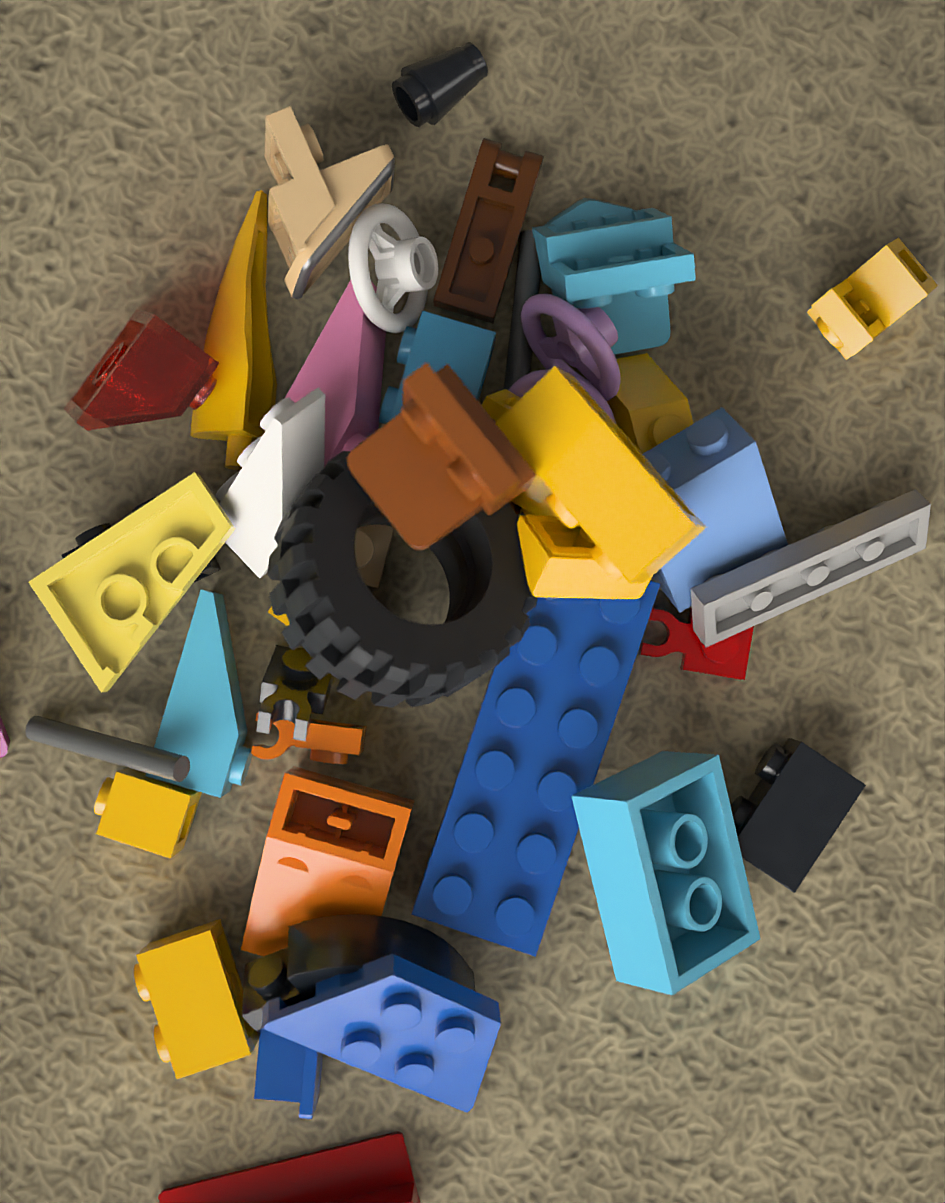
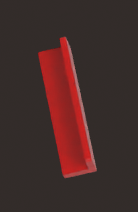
[158,1131,420,1203]

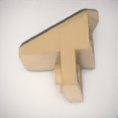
[265,106,395,300]

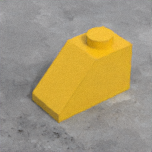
[607,353,693,454]

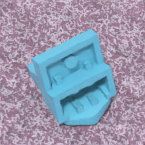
[532,198,696,355]

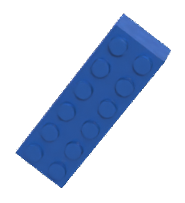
[411,581,660,957]

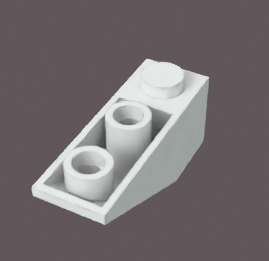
[216,388,325,578]

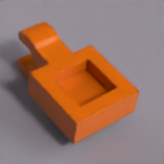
[251,713,367,764]

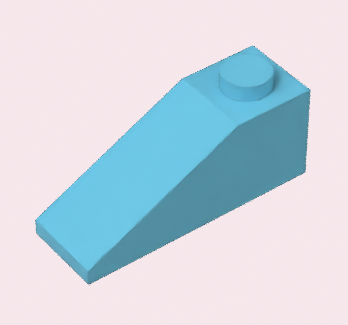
[146,589,252,798]

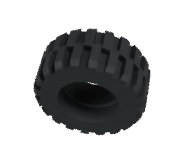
[267,442,538,708]

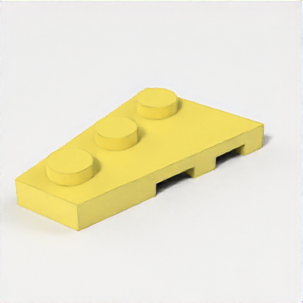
[29,472,235,693]

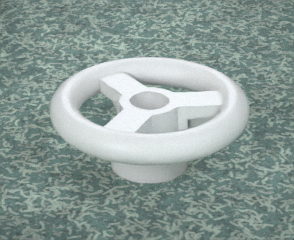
[348,203,438,333]

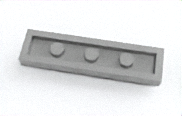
[691,489,931,647]

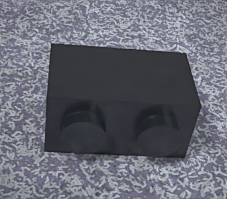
[730,738,866,893]

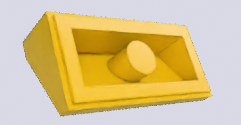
[517,515,653,599]

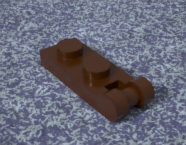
[433,138,544,324]

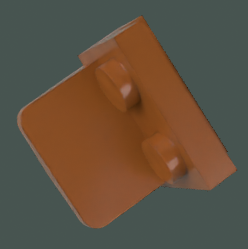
[347,363,536,550]

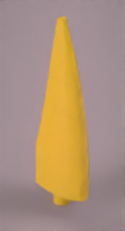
[190,190,277,470]

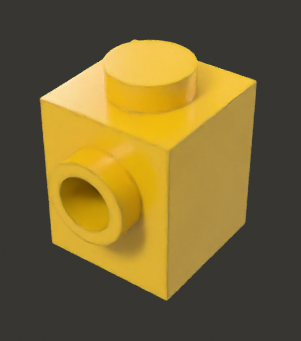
[94,768,202,858]

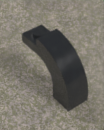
[242,914,475,1031]

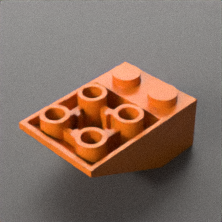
[241,766,415,956]

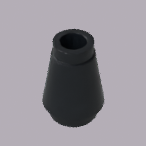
[392,42,488,127]

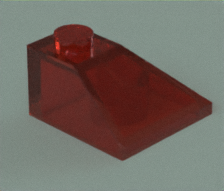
[64,309,220,431]

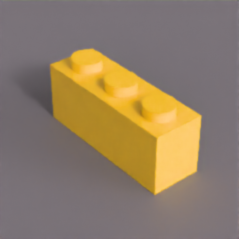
[496,366,707,583]

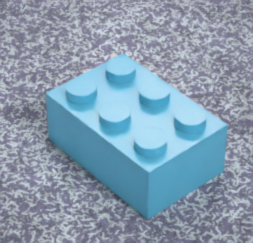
[572,751,761,995]

